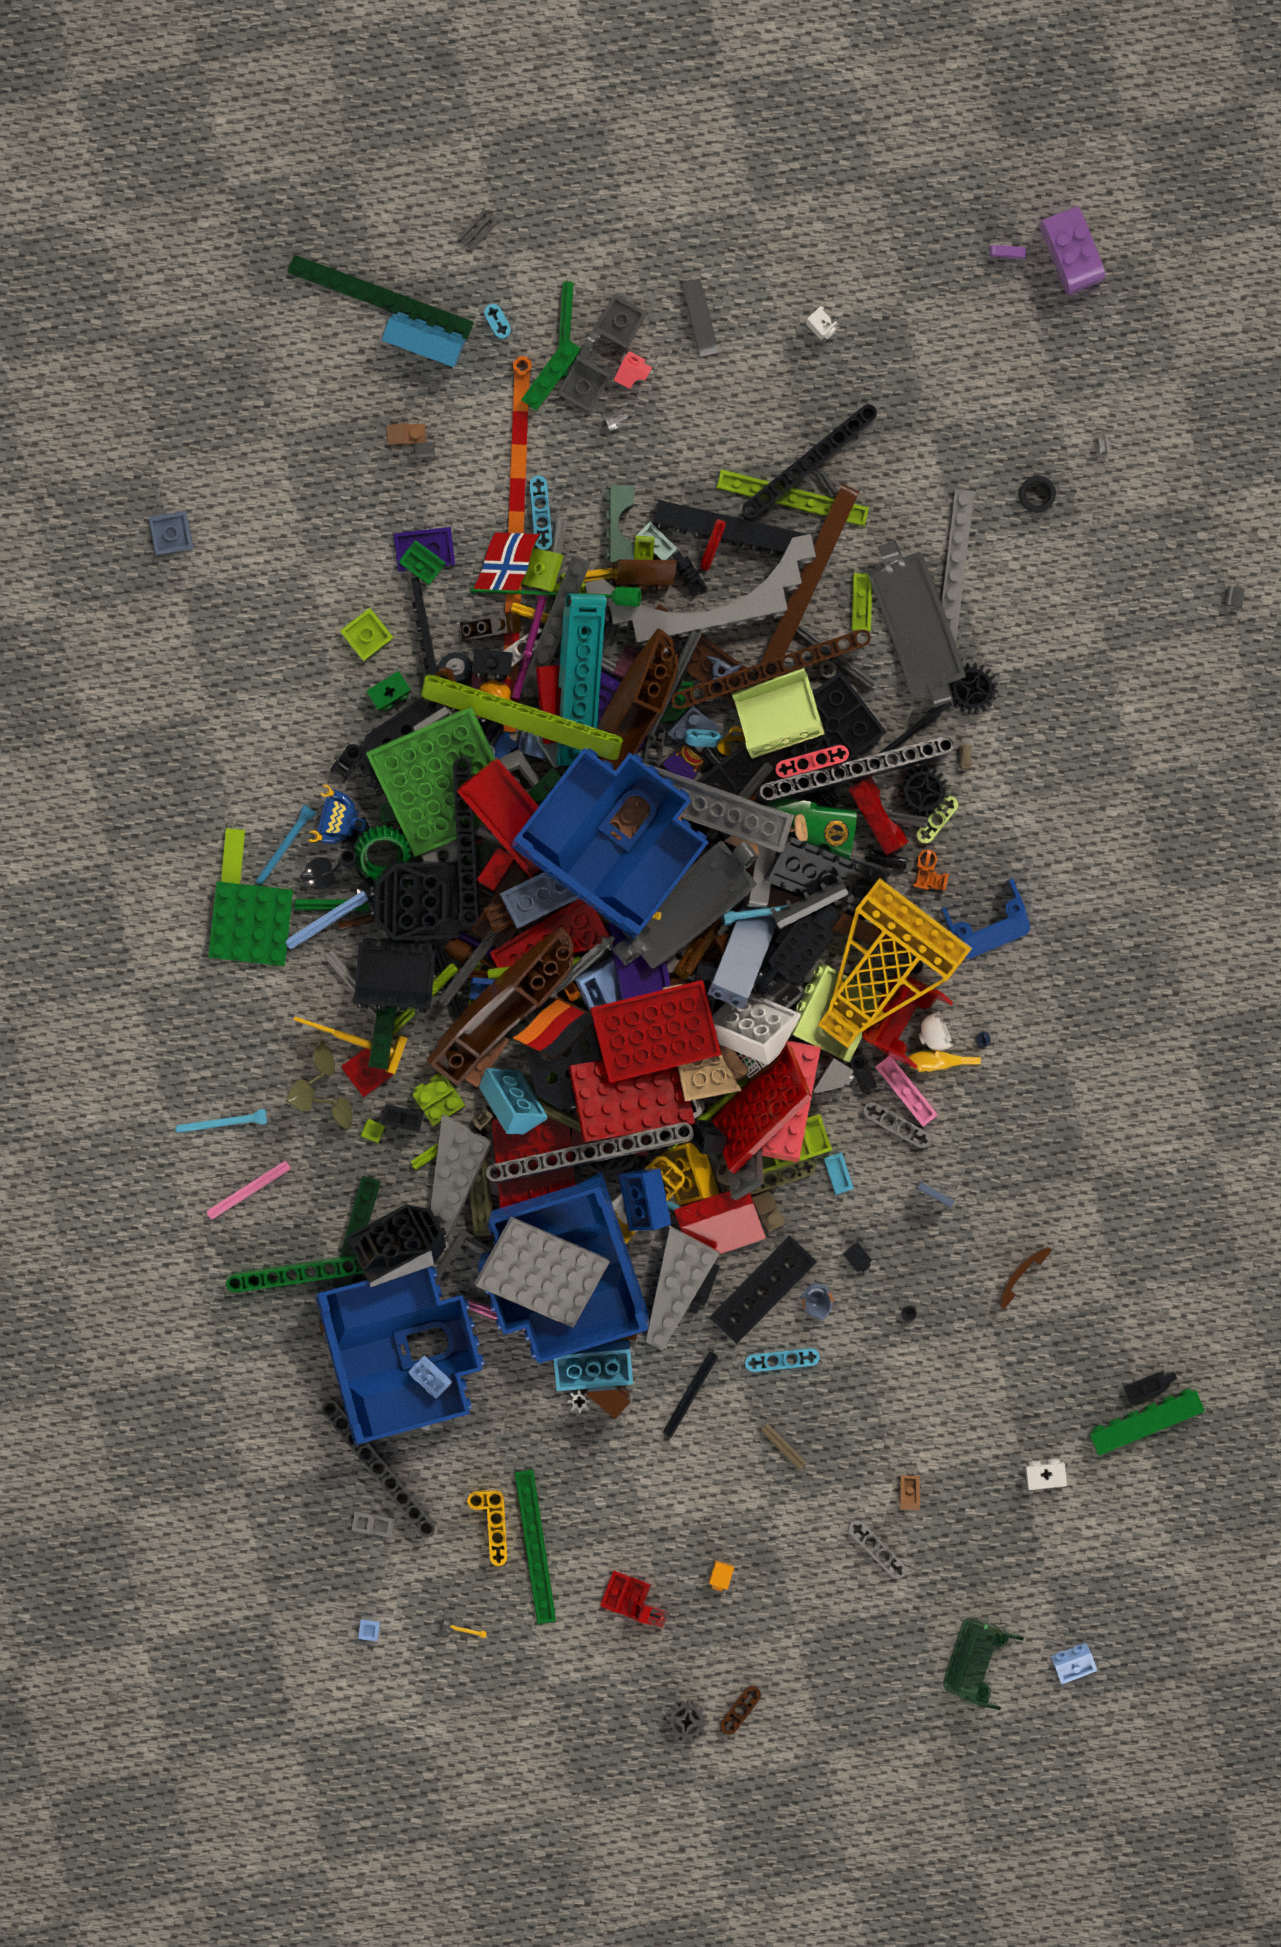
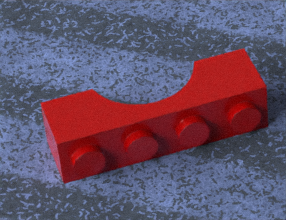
[848,777,909,855]

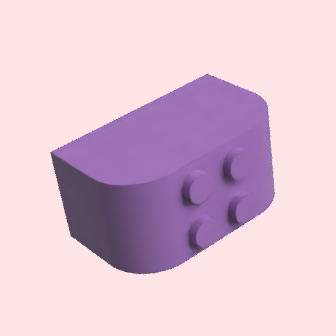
[1039,206,1105,295]

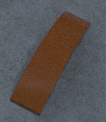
[1000,1247,1052,1309]

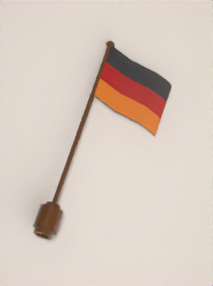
[445,938,594,1059]

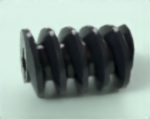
[802,787,840,808]

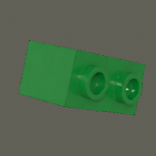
[366,671,411,712]

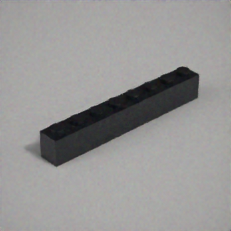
[653,500,808,556]

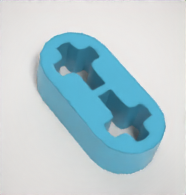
[484,304,511,339]
[684,729,721,747]

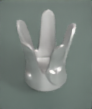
[602,407,631,431]

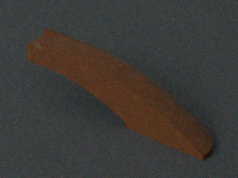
[597,628,678,771]
[427,927,574,1086]

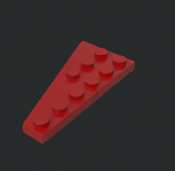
[490,899,615,968]

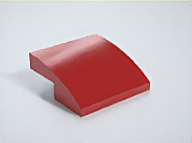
[600,1570,652,1619]

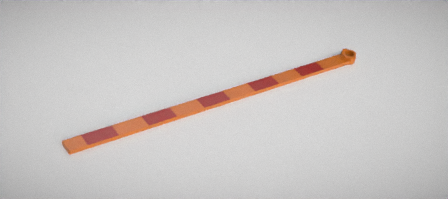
[502,356,532,732]

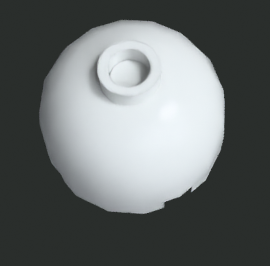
[918,1011,953,1051]

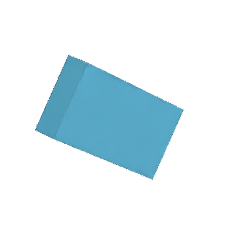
[823,1152,854,1195]

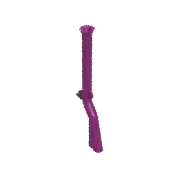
[511,595,548,701]

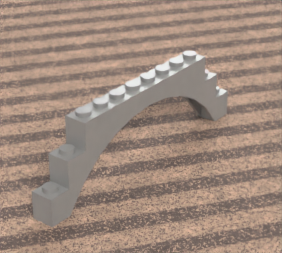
[585,534,816,646]

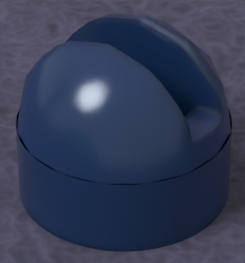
[975,1032,991,1047]

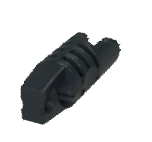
[671,550,708,597]

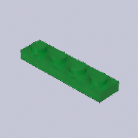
[521,338,581,412]

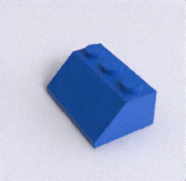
[618,1168,671,1231]

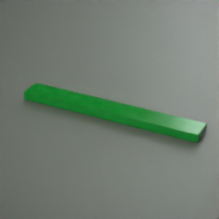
[514,1469,556,1624]

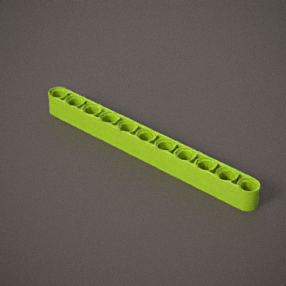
[421,675,623,760]

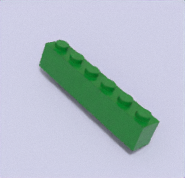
[1088,1387,1205,1456]

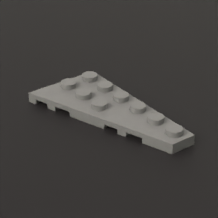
[431,1115,493,1241]
[645,1225,720,1351]

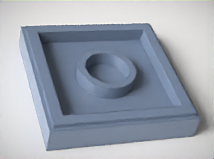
[149,511,194,556]
[916,1181,955,1207]

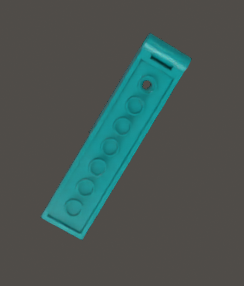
[556,594,607,766]

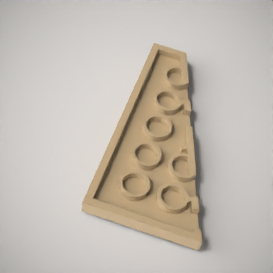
[662,984,742,1102]

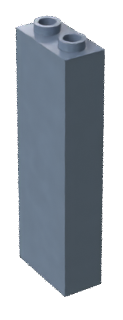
[707,901,777,1009]

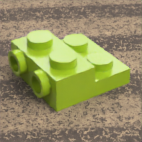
[412,1072,466,1126]

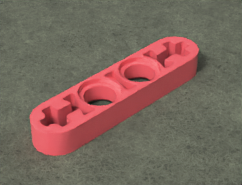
[775,745,849,778]

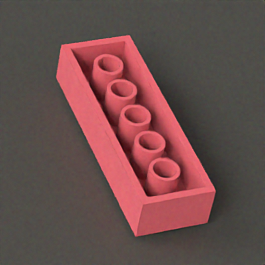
[762,1041,821,1163]

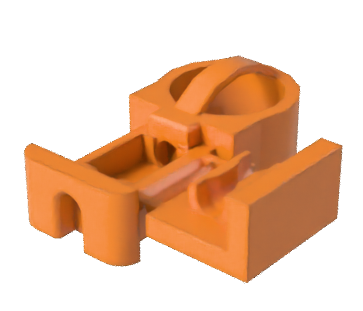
[913,850,949,891]

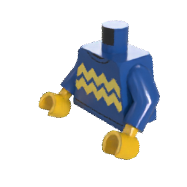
[307,784,366,844]

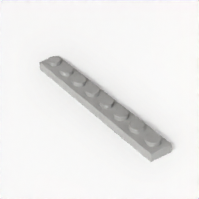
[941,489,974,643]

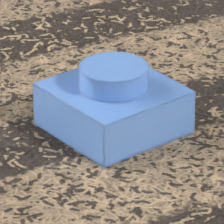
[358,1619,380,1641]

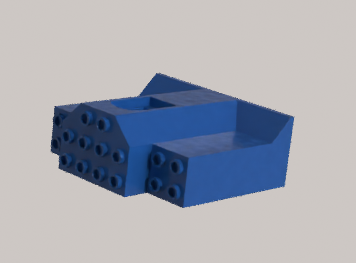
[511,748,708,940]
[477,1172,649,1364]
[315,1266,484,1445]

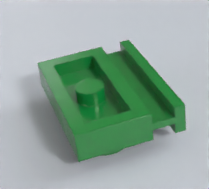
[399,540,446,586]

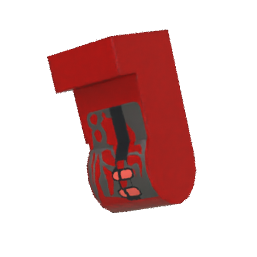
[629,1600,668,1628]

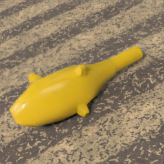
[908,1050,981,1072]

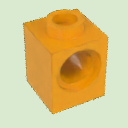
[709,1560,734,1591]

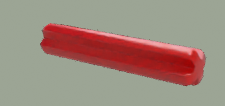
[700,519,726,571]

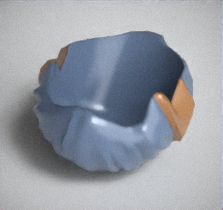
[801,1283,834,1321]

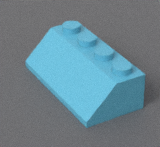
[479,1068,548,1135]
[554,1340,633,1391]

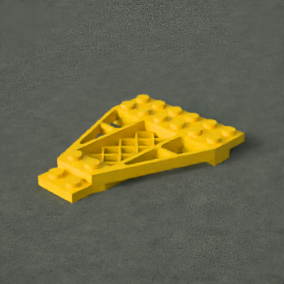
[817,878,972,1048]

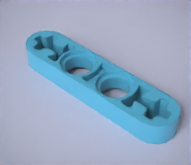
[530,476,552,550]
[745,1348,820,1372]

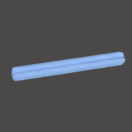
[286,891,369,949]

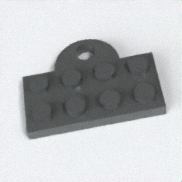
[716,1147,764,1200]

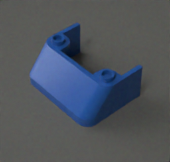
[940,878,1030,959]

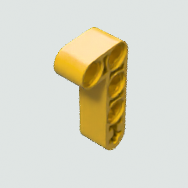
[467,1490,507,1566]

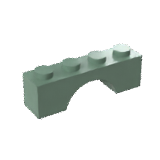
[607,485,634,563]

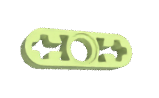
[916,796,958,843]

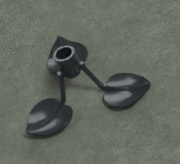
[300,817,373,903]

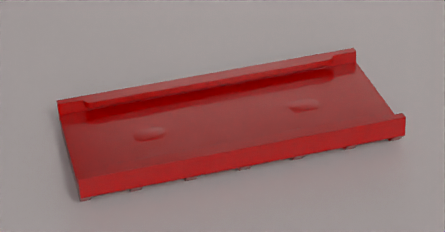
[457,758,540,878]

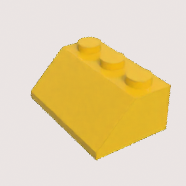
[661,1142,719,1205]

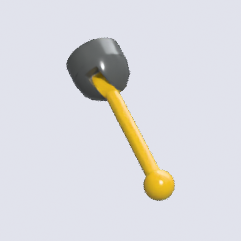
[440,1618,487,1638]

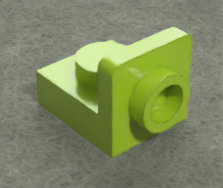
[634,535,655,560]

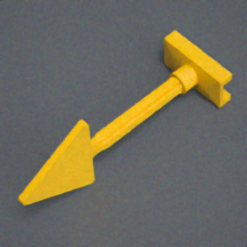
[293,1016,408,1074]

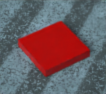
[341,1048,394,1097]

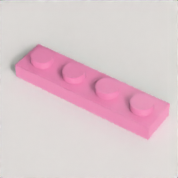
[875,1056,938,1127]

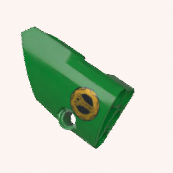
[766,799,857,858]

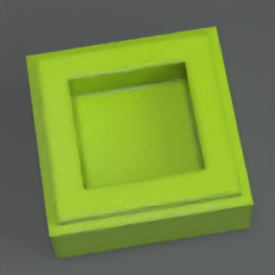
[361,1118,386,1143]

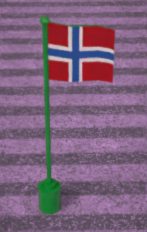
[470,532,641,607]

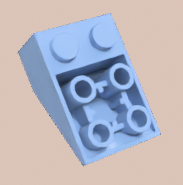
[575,956,621,1012]

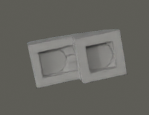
[352,1511,396,1538]

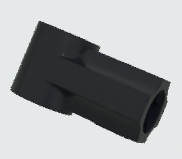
[849,1053,877,1092]

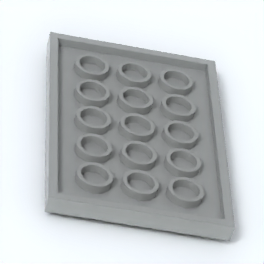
[474,1217,610,1328]

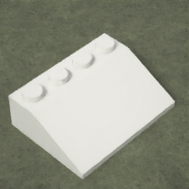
[712,993,801,1065]

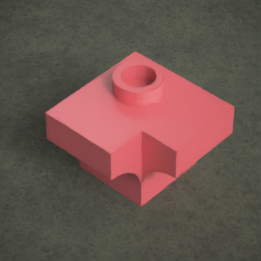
[613,351,652,389]

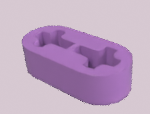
[989,245,1026,259]

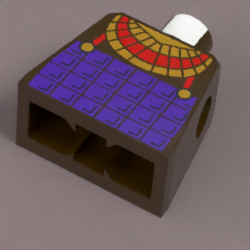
[661,744,706,780]

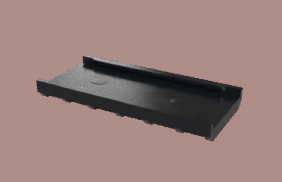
[763,834,888,921]

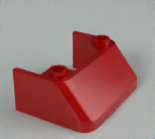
[862,974,953,1069]

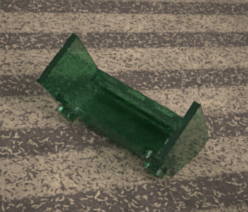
[943,1618,1024,1710]

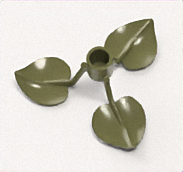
[286,1042,352,1130]

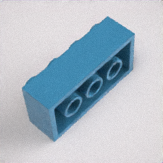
[381,312,466,367]

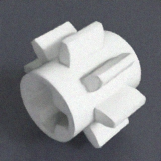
[568,1389,591,1413]

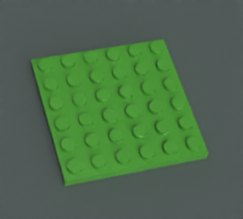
[366,706,496,857]

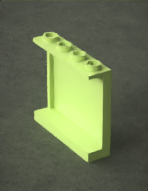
[731,668,825,759]
[791,963,883,1062]

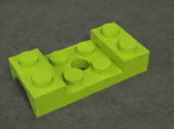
[762,1114,832,1173]

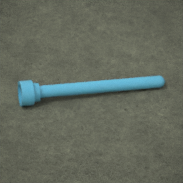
[721,905,788,926]
[175,1109,268,1133]

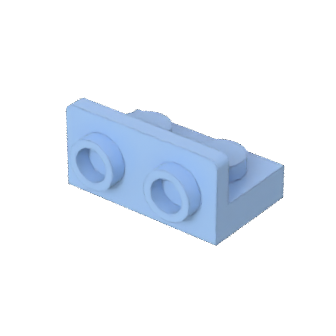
[408,1356,452,1399]
[1051,1643,1097,1684]

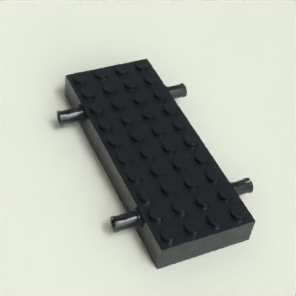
[697,671,887,849]

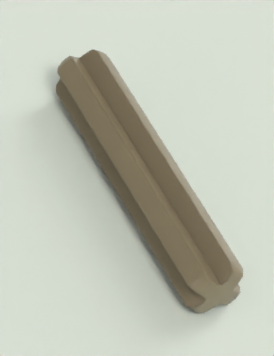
[761,1424,806,1469]

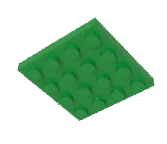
[208,881,293,966]

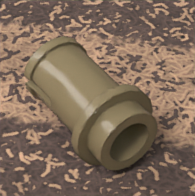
[958,745,973,769]

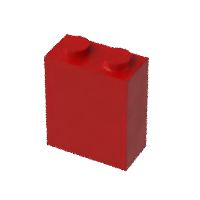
[477,848,516,892]

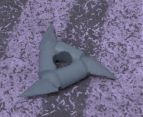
[705,656,742,692]

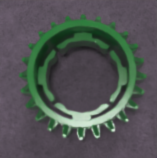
[354,825,411,880]

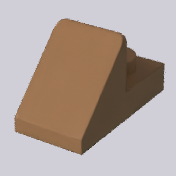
[387,423,426,445]
[899,1475,920,1511]

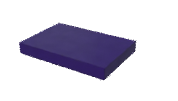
[394,527,455,572]

